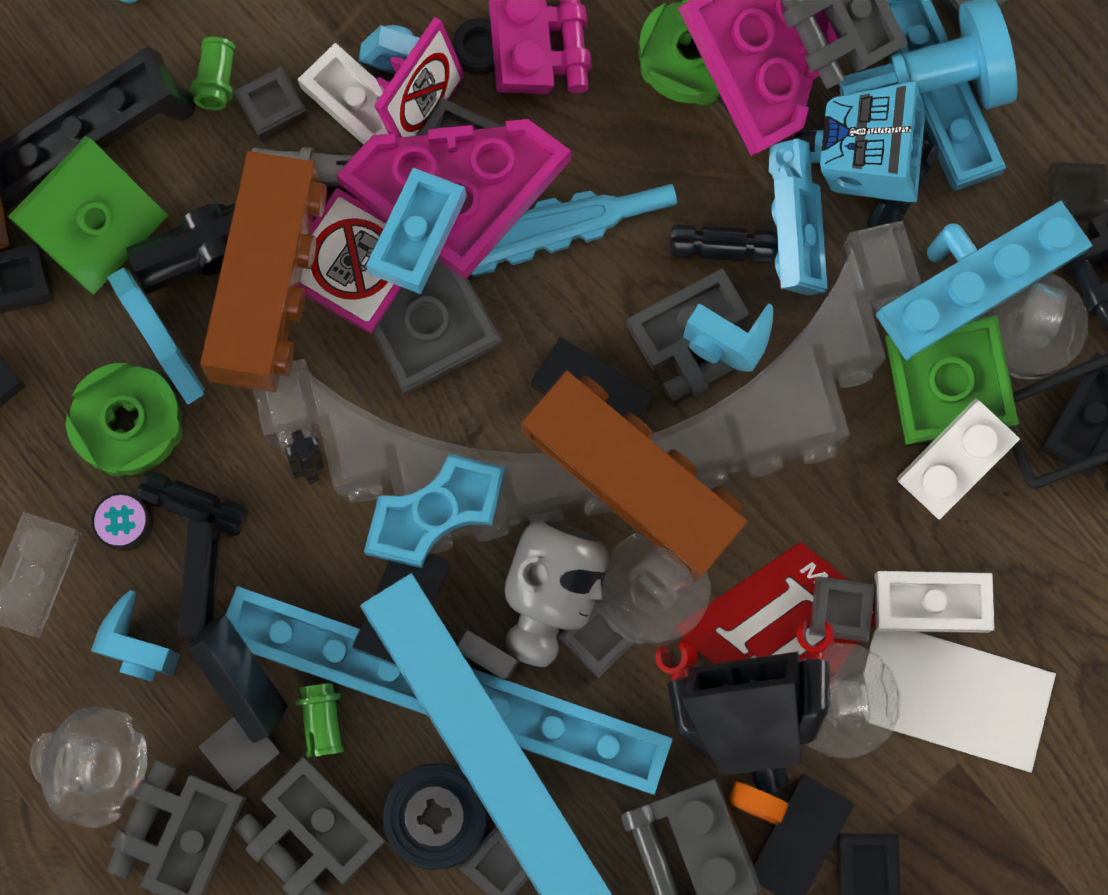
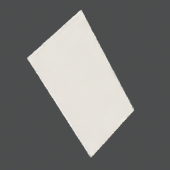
[851,631,1056,773]

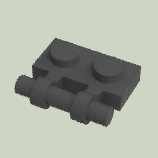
[781,0,908,89]
[626,268,768,404]
[234,757,387,895]
[106,760,246,895]

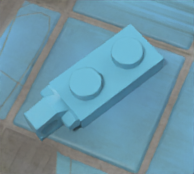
[768,139,828,296]

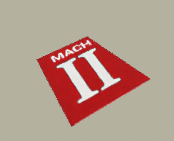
[671,542,875,678]

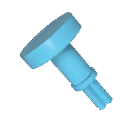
[839,0,1018,110]

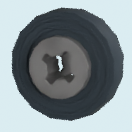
[383,763,488,870]

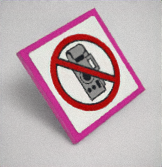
[374,17,465,138]
[299,188,402,334]

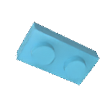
[366,168,467,294]

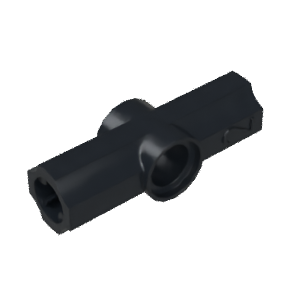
[126,203,236,294]

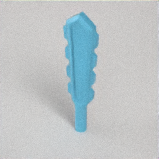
[470,184,677,277]

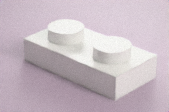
[298,43,388,145]
[896,398,1020,520]
[874,571,994,633]

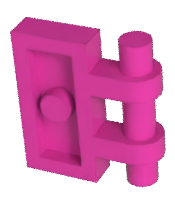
[489,0,592,94]

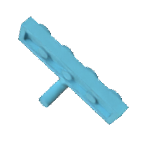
[876,201,1093,361]

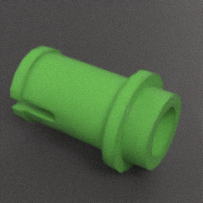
[190,36,236,110]
[295,683,344,757]

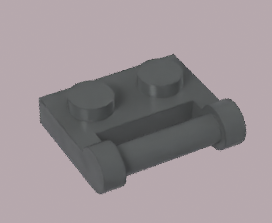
[620,777,762,895]

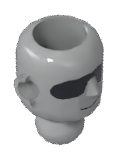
[504,520,610,667]

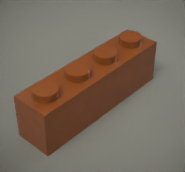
[200,151,327,393]
[521,371,748,581]

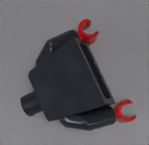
[655,621,835,793]

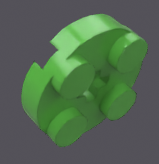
[638,0,720,106]
[66,363,183,477]

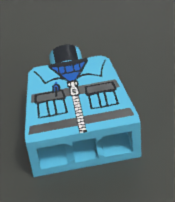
[794,82,926,202]

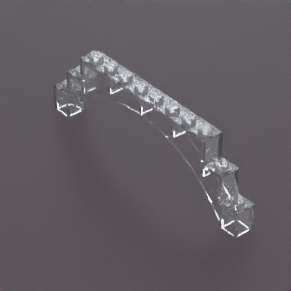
[253,220,921,554]

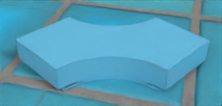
[107,267,205,405]
[364,454,506,568]

